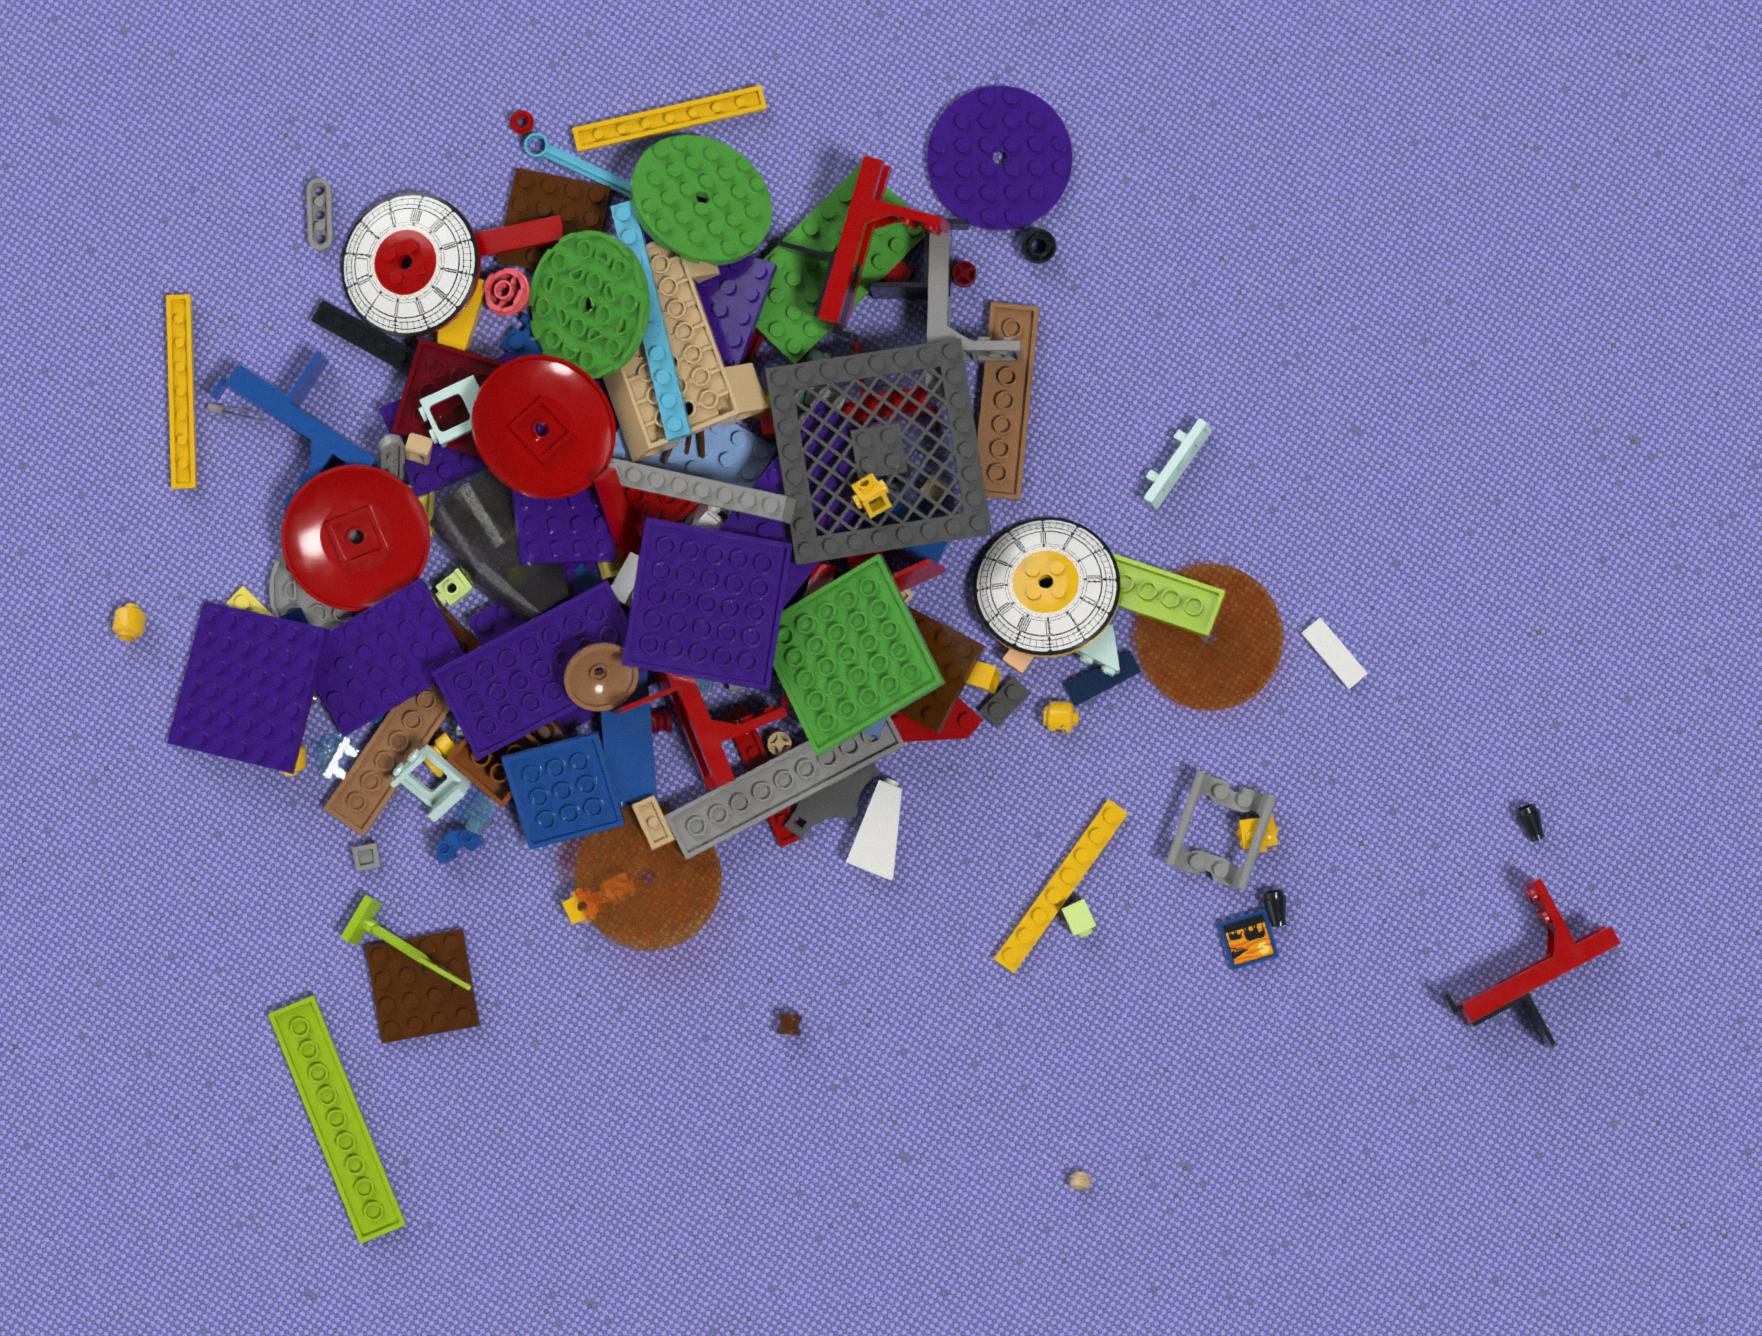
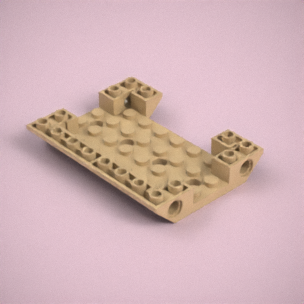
[586,241,769,463]

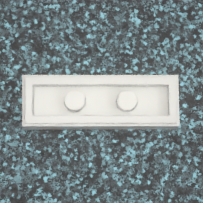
[1301,618,1368,690]

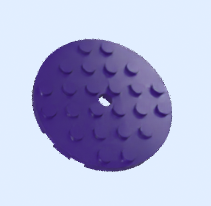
[927,86,1073,231]

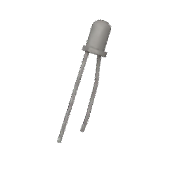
[207,403,266,423]

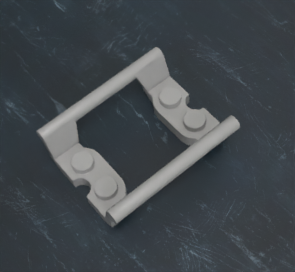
[1165,770,1277,891]

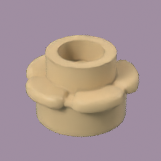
[1069,1171,1093,1191]

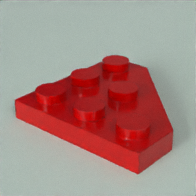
[622,487,699,538]
[890,698,984,742]

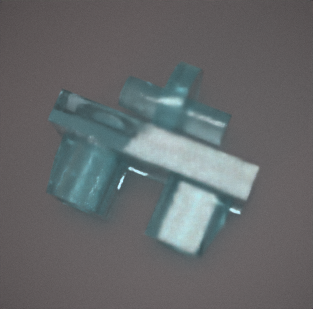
[315,734,359,780]
[465,796,496,836]

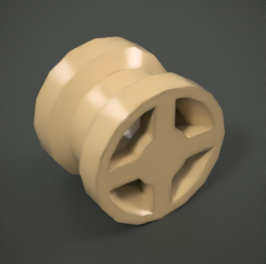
[767,732,792,757]

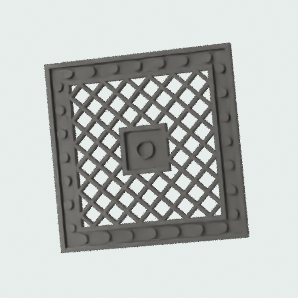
[765,338,992,565]

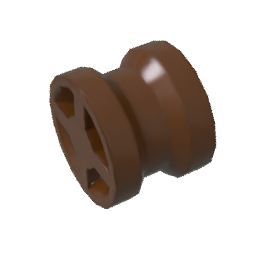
[777,1013,803,1035]

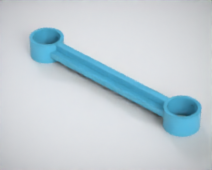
[524,133,632,199]

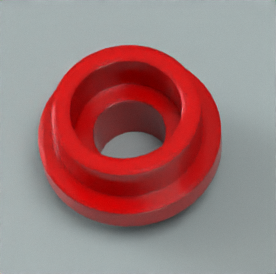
[510,110,534,135]

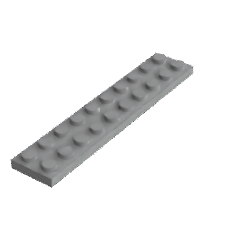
[664,716,905,860]

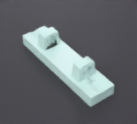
[1144,418,1212,510]

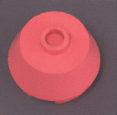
[483,268,530,316]

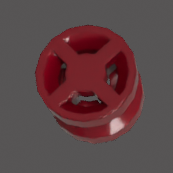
[952,261,976,288]
[651,709,672,735]

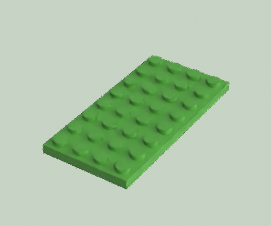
[755,163,925,364]

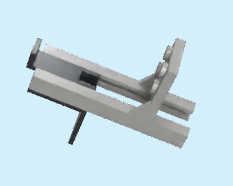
[870,219,1023,399]

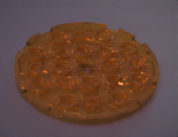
[1136,564,1284,711]
[573,805,722,951]

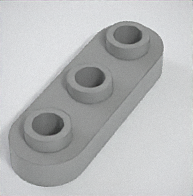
[306,178,334,252]
[378,434,405,480]

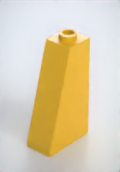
[438,279,486,352]

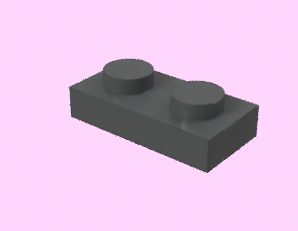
[979,676,1031,728]

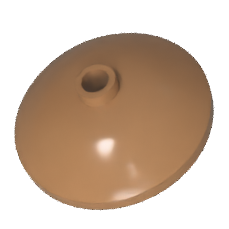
[564,643,639,711]

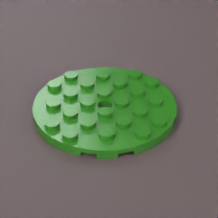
[630,135,772,266]
[529,230,650,379]

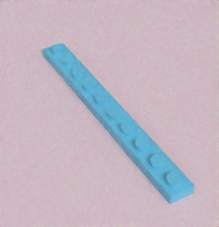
[610,200,693,442]

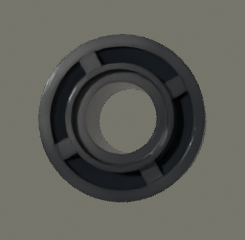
[1021,229,1056,264]

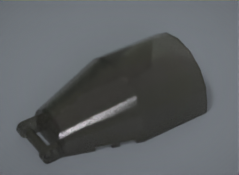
[430,471,574,623]

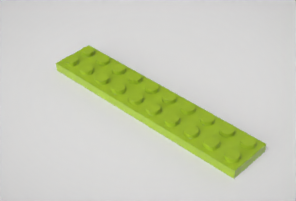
[268,995,407,1244]

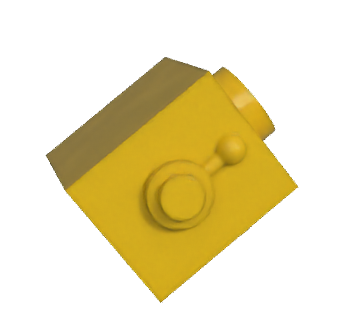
[1236,816,1279,853]

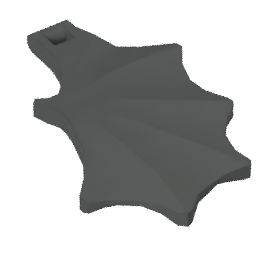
[784,762,879,839]

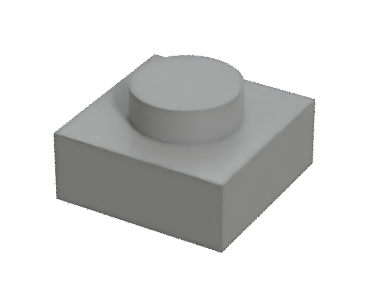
[352,843,382,872]

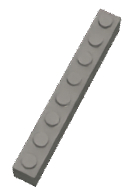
[605,458,796,524]

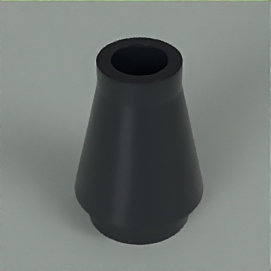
[1516,803,1545,842]
[1262,889,1286,927]

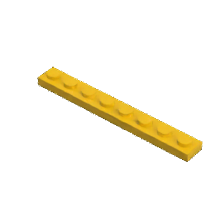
[572,85,767,153]
[166,294,197,490]
[994,799,1129,973]

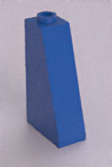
[863,498,949,564]

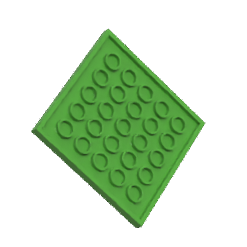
[773,554,945,757]

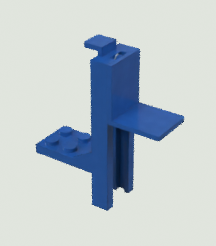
[210,351,378,512]

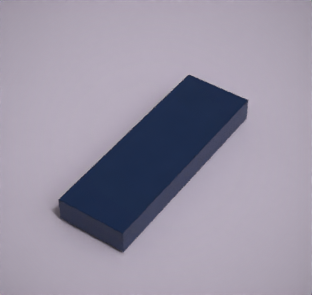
[1065,650,1141,706]

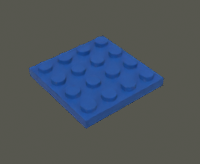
[501,731,625,850]

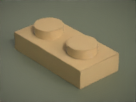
[631,795,675,851]

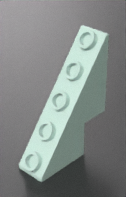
[1074,624,1120,677]

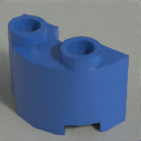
[437,829,486,865]

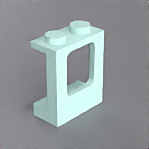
[418,375,480,448]
[390,744,471,822]

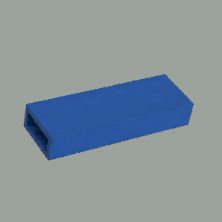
[601,672,657,807]

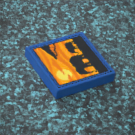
[1217,909,1279,971]

